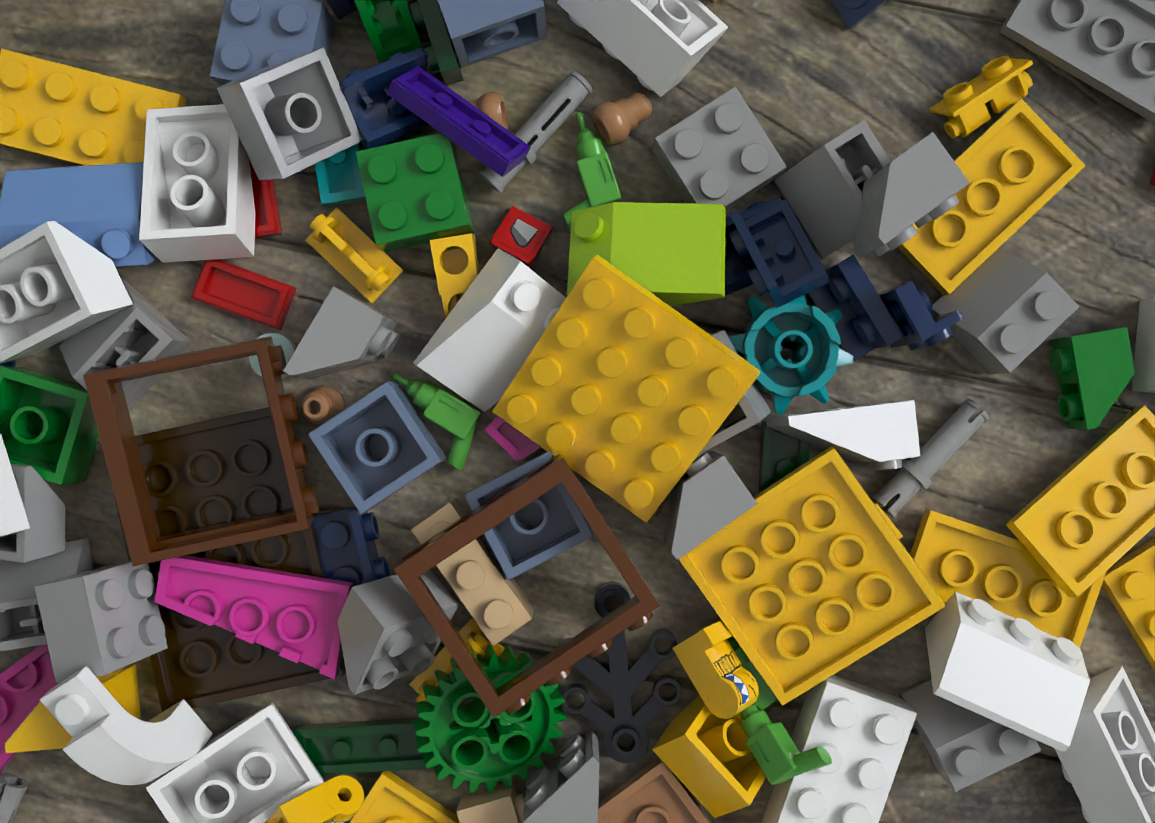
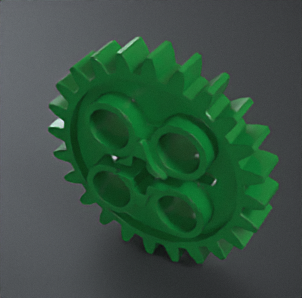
[413,645,566,793]

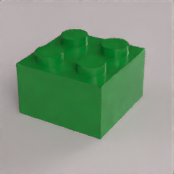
[355,133,474,252]
[0,366,99,485]

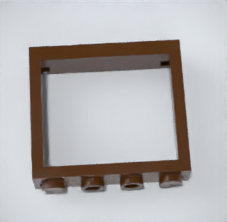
[83,336,319,566]
[394,454,660,718]

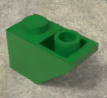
[1050,327,1135,430]

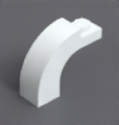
[40,666,213,785]

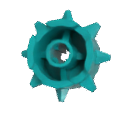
[729,295,854,415]

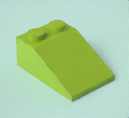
[567,202,726,306]

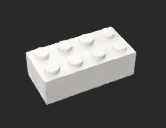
[761,675,917,823]

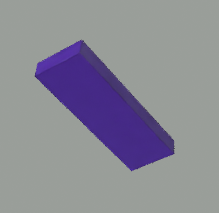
[387,66,531,177]

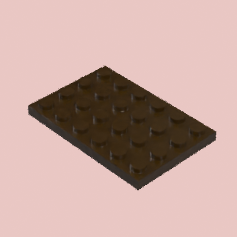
[114,407,346,712]

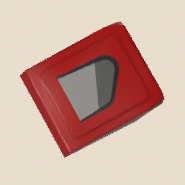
[489,206,553,268]

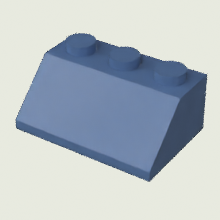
[0,162,158,267]

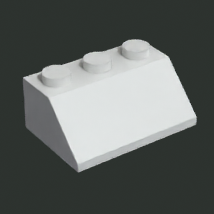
[557,0,728,97]
[0,221,133,364]
[925,591,1090,752]
[1054,666,1155,823]

